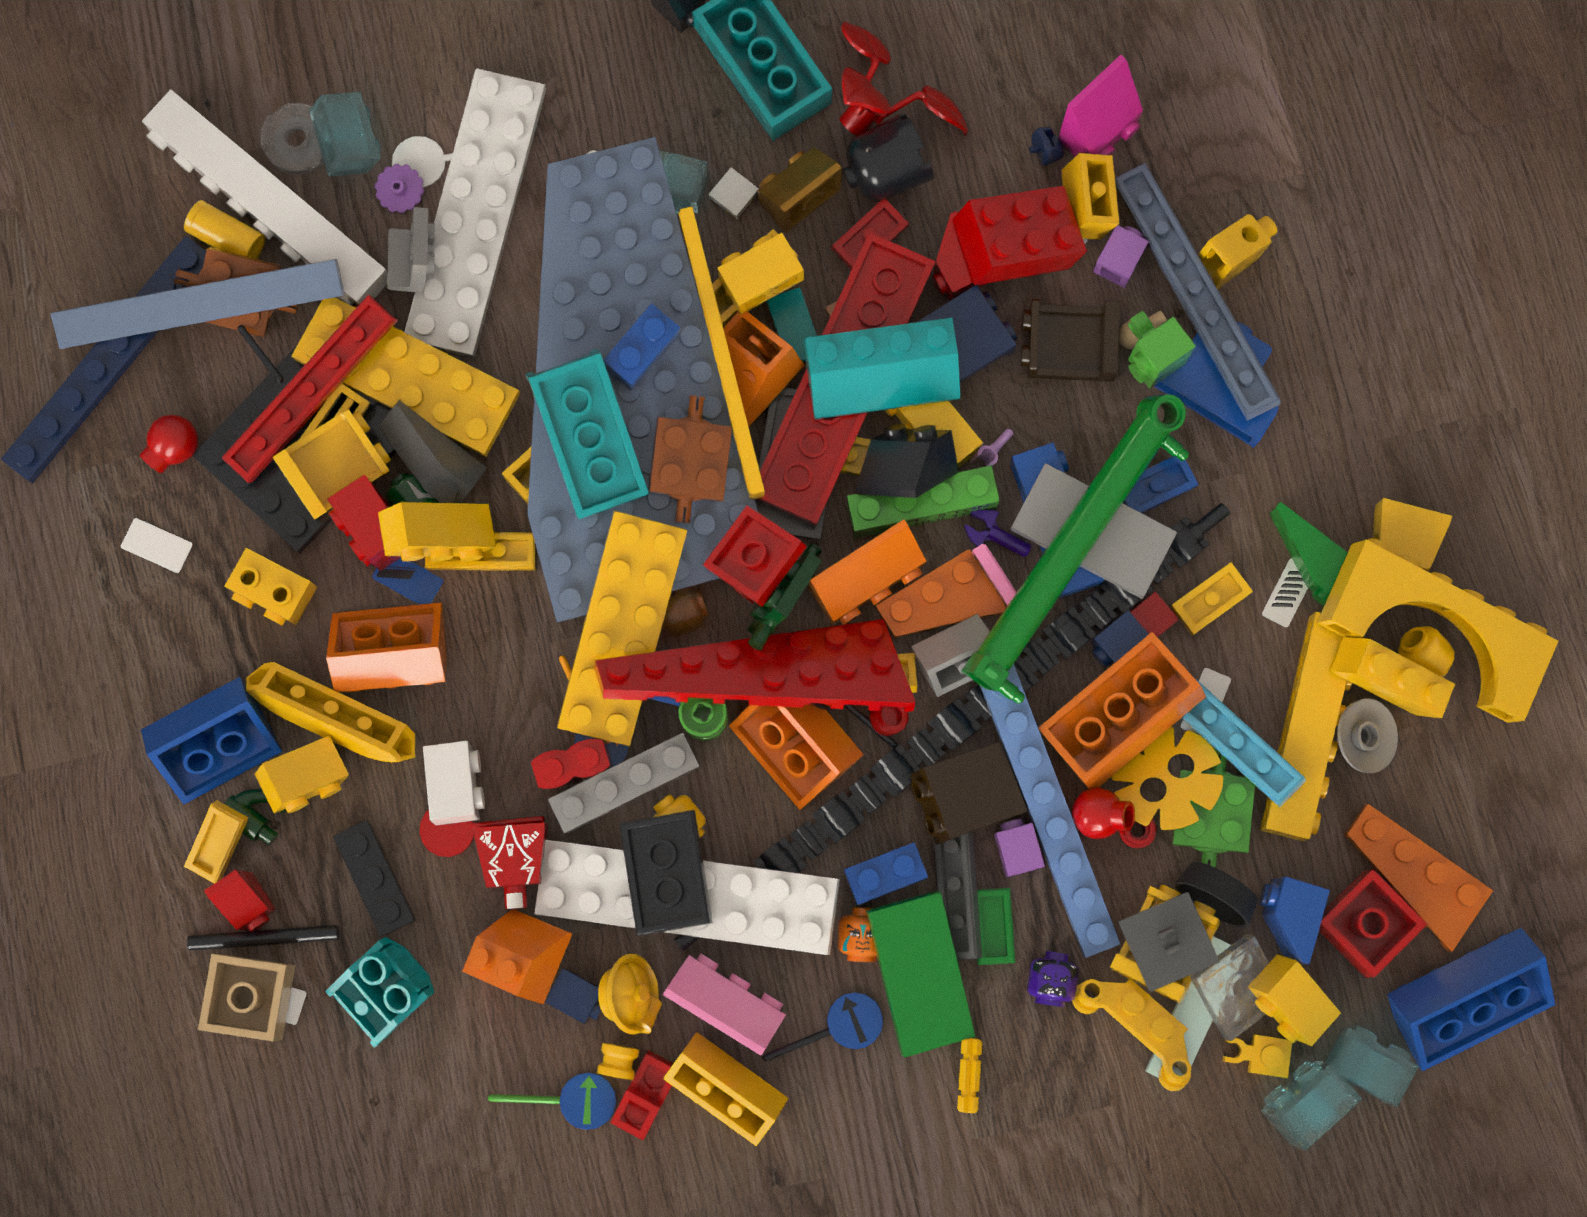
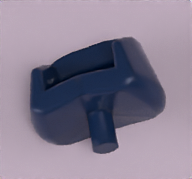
[1029,127,1064,166]

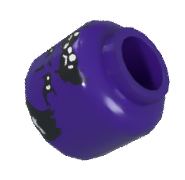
[1027,951,1079,1008]

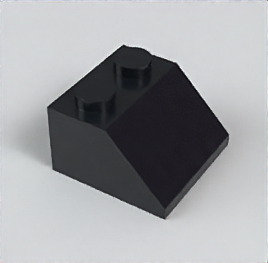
[856,424,959,498]

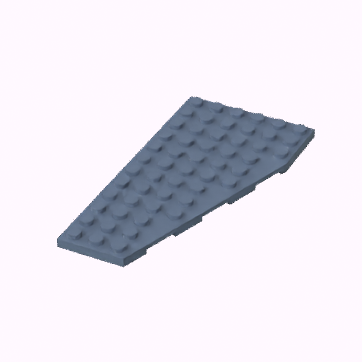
[528,137,758,623]

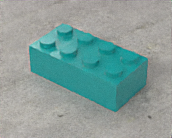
[692,0,832,141]

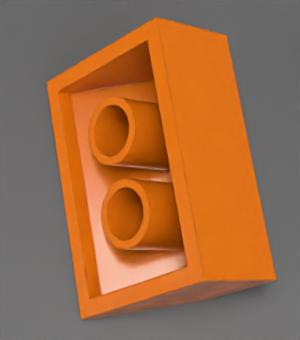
[808,519,926,625]
[326,602,447,692]
[729,703,864,810]

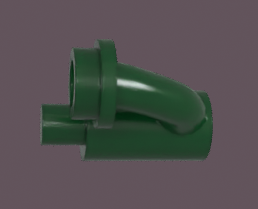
[224,789,287,846]

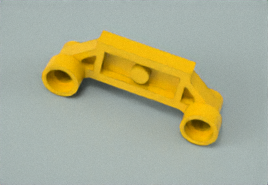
[1072,978,1191,1091]

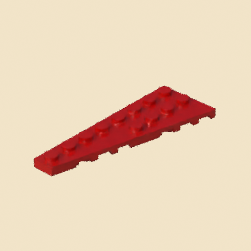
[595,619,916,712]

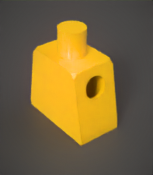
[1198,214,1277,289]
[1373,498,1452,571]

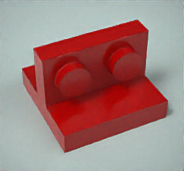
[703,506,807,607]

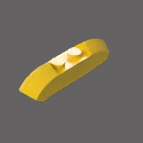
[246,662,415,762]

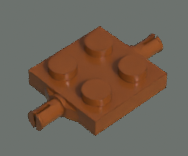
[174,247,299,337]
[648,395,732,524]

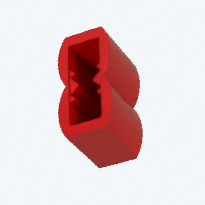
[531,739,613,789]

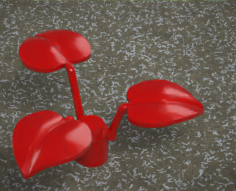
[839,21,969,136]

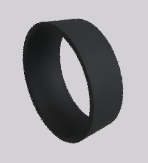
[1175,862,1258,928]

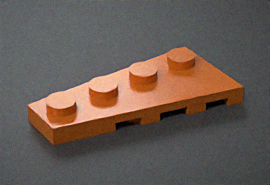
[1345,804,1493,952]

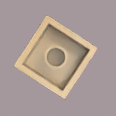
[198,954,296,1041]

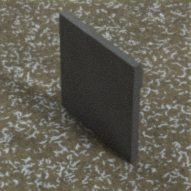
[1118,892,1220,993]

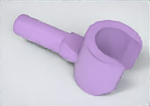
[970,428,1013,467]

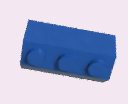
[141,677,282,805]

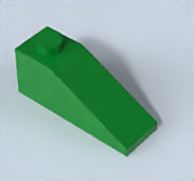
[1270,501,1348,606]

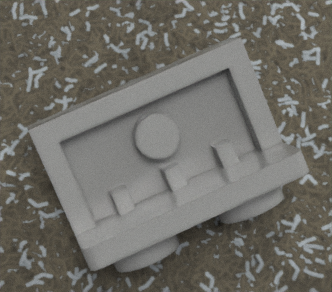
[387,207,435,293]

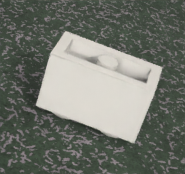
[423,741,485,825]

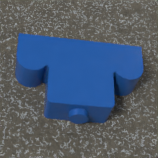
[1154,322,1279,448]

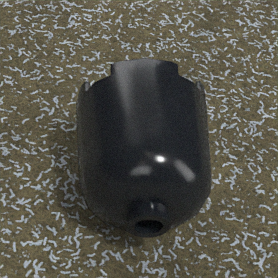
[843,112,934,201]

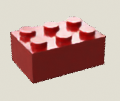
[952,186,1087,285]

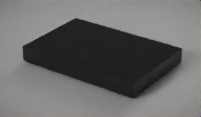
[619,810,713,936]

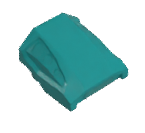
[325,937,435,1048]

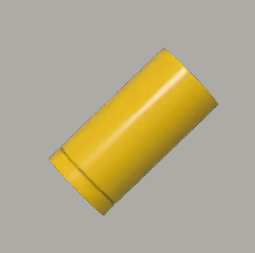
[184,200,266,259]

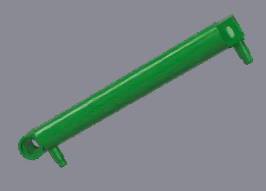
[961,394,1189,704]

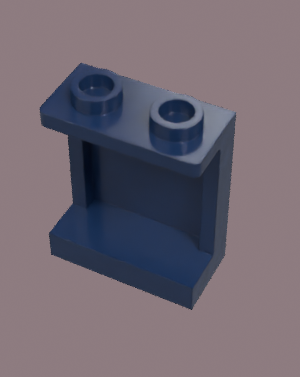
[918,285,1017,383]

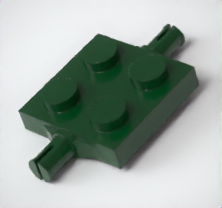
[746,544,822,650]

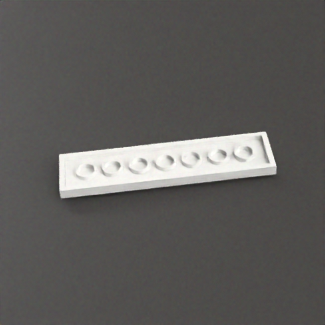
[404,68,546,358]
[534,840,840,955]

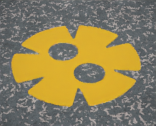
[1111,727,1223,830]

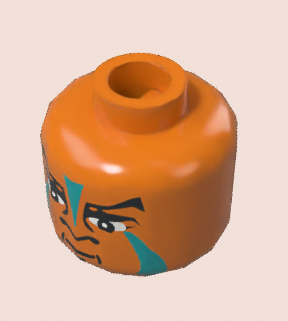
[838,907,877,962]

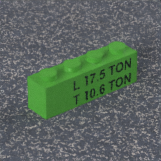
[846,465,999,539]

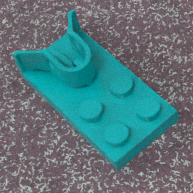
[525,349,649,520]

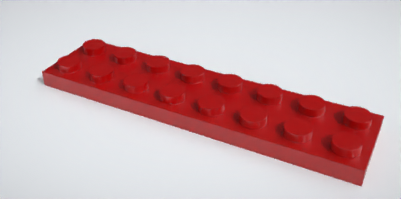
[756,232,936,526]

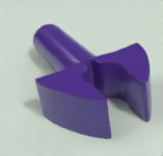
[964,510,1031,557]

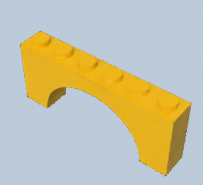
[1317,538,1559,723]

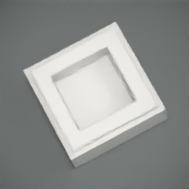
[709,167,759,219]

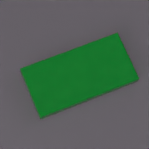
[866,890,975,1058]

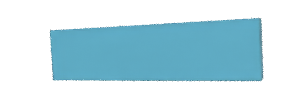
[1182,679,1306,808]

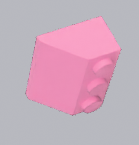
[663,953,786,1056]

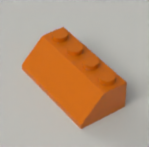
[1038,632,1206,789]

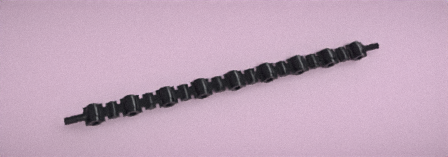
[673,503,1230,952]

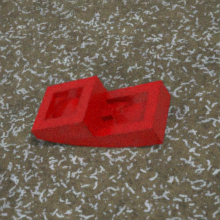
[610,1050,674,1140]

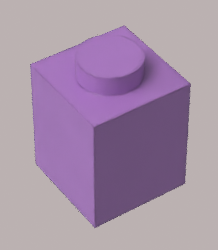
[1093,225,1149,288]
[994,819,1045,878]

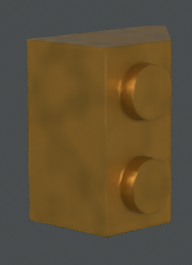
[758,147,842,233]

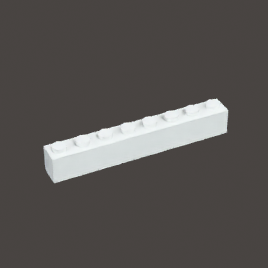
[142,89,387,306]

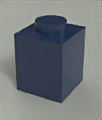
[1091,610,1149,668]
[545,968,602,1024]

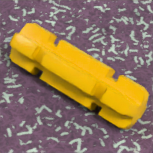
[957,1038,982,1113]

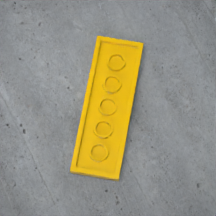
[291,297,521,457]
[557,510,687,746]

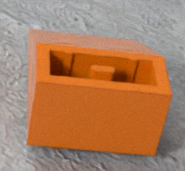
[723,311,805,427]

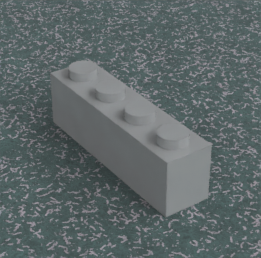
[548,733,700,834]

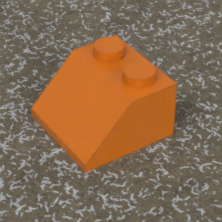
[462,909,572,1005]

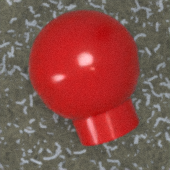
[139,414,198,474]
[1072,787,1135,839]

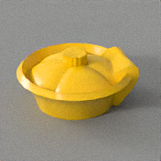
[598,953,662,1034]

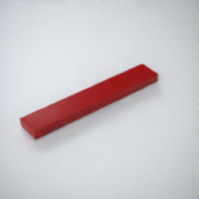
[222,294,398,483]

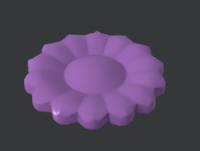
[375,163,425,214]

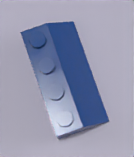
[1387,928,1555,1071]

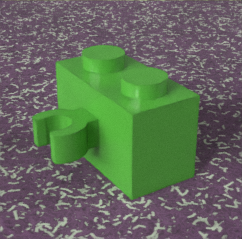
[1128,311,1196,389]

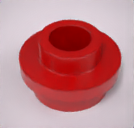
[1119,818,1157,849]

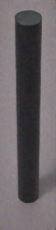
[187,925,339,951]

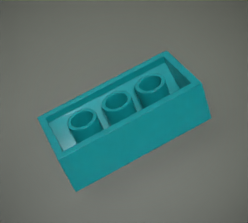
[804,318,960,420]

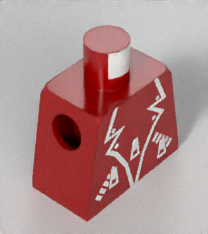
[473,822,549,909]

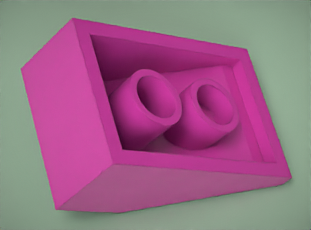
[1058,55,1143,157]

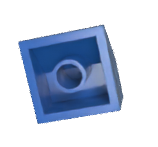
[1259,876,1330,964]

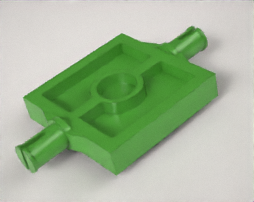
[1173,748,1255,868]

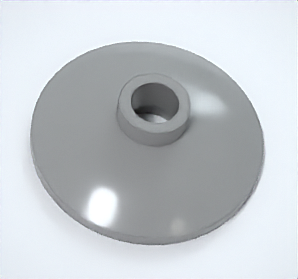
[1338,699,1398,773]

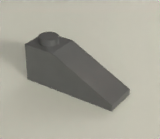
[379,400,487,503]

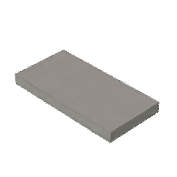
[1010,463,1177,599]

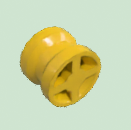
[596,1043,639,1080]

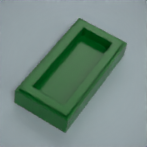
[977,888,1015,965]

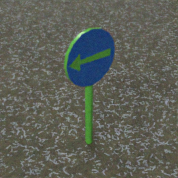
[488,1073,616,1130]

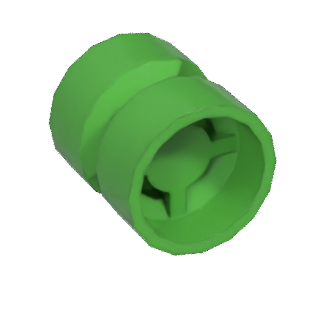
[678,698,728,741]

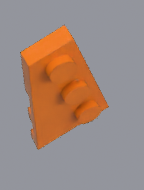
[875,549,1006,638]

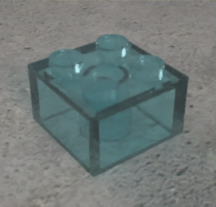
[1261,1061,1362,1151]

